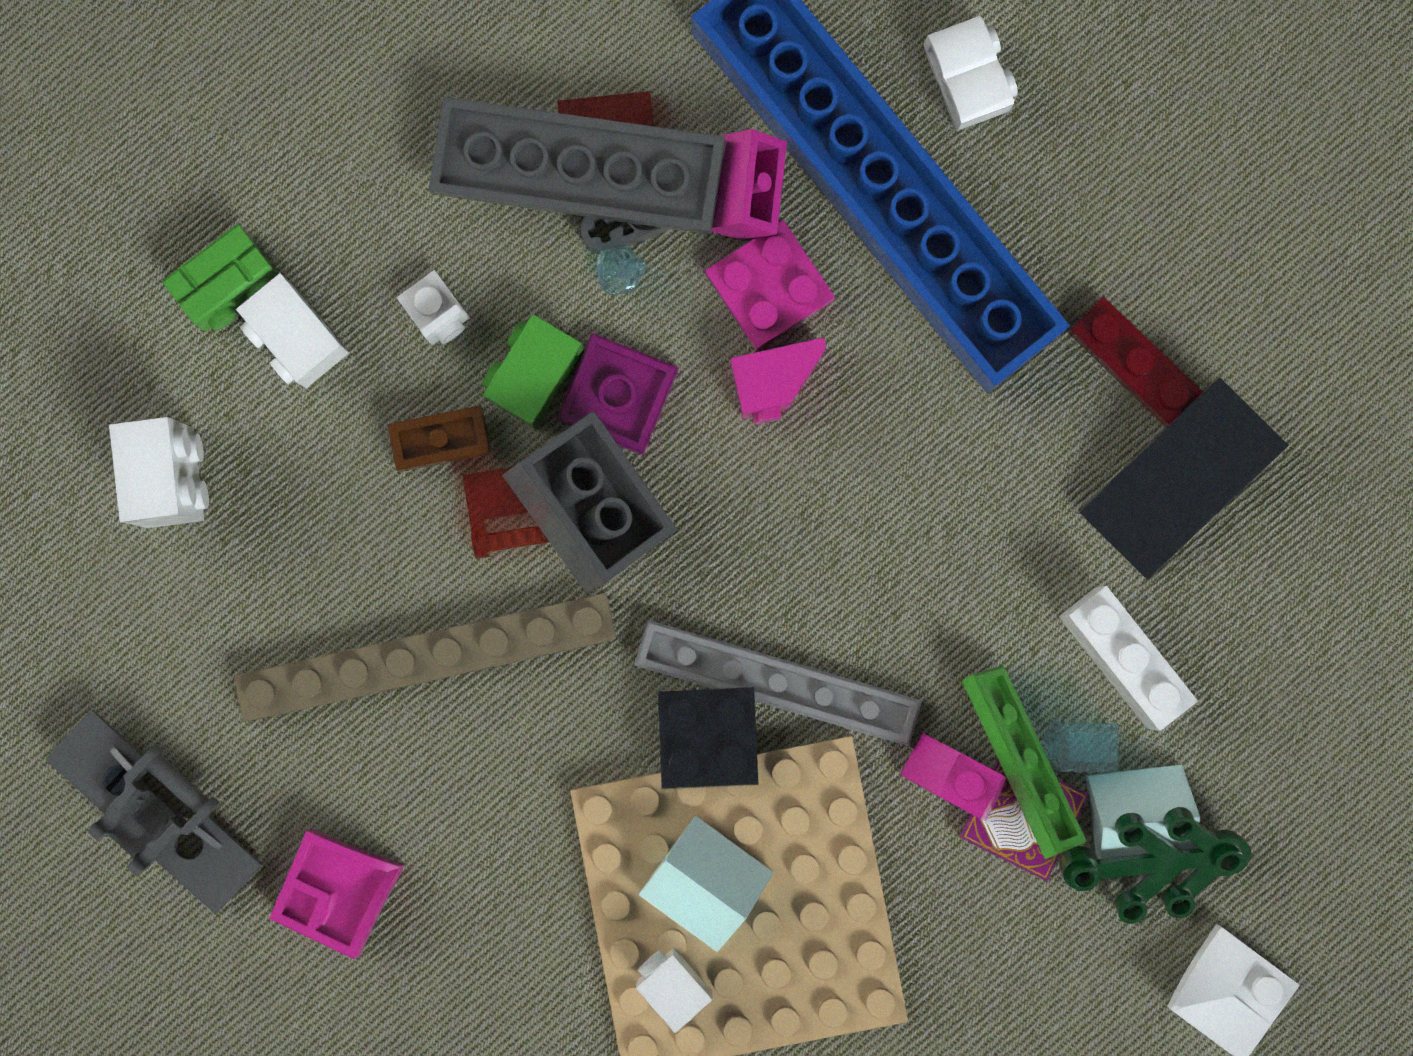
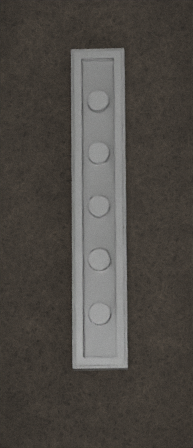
[634,620,922,746]

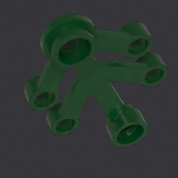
[1059,807,1251,924]

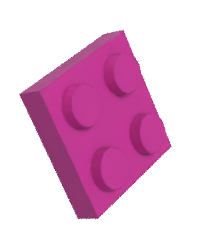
[705,220,835,352]

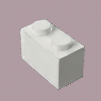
[236,273,349,388]

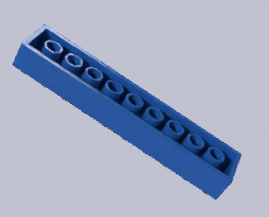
[691,0,1070,394]

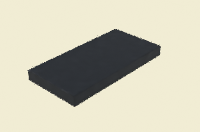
[1079,377,1289,580]

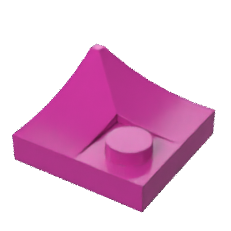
[269,828,404,959]

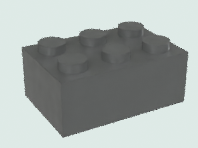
[502,411,677,593]

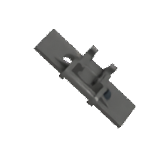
[45,709,263,915]

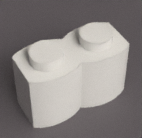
[924,15,1018,131]

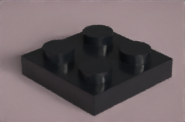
[658,687,759,789]

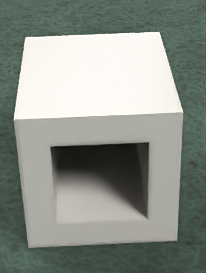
[636,948,713,1033]

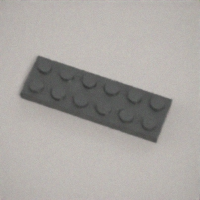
[428,97,726,235]

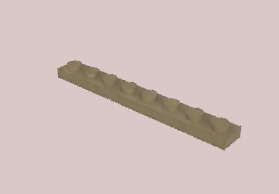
[234,593,617,722]

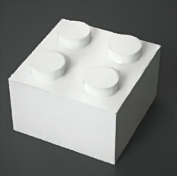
[109,417,209,528]

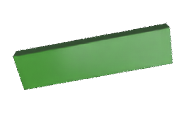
[962,665,1086,859]

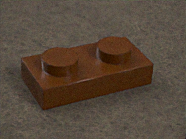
[387,405,492,472]

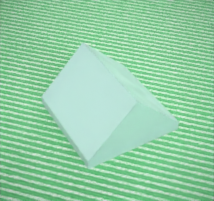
[1086,764,1200,859]
[638,815,774,952]

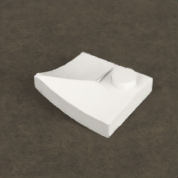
[1167,924,1300,1056]

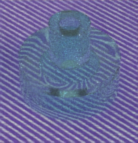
[596,246,646,295]

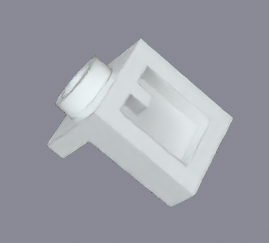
[396,270,470,345]

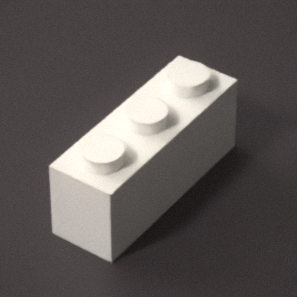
[1059,586,1198,731]

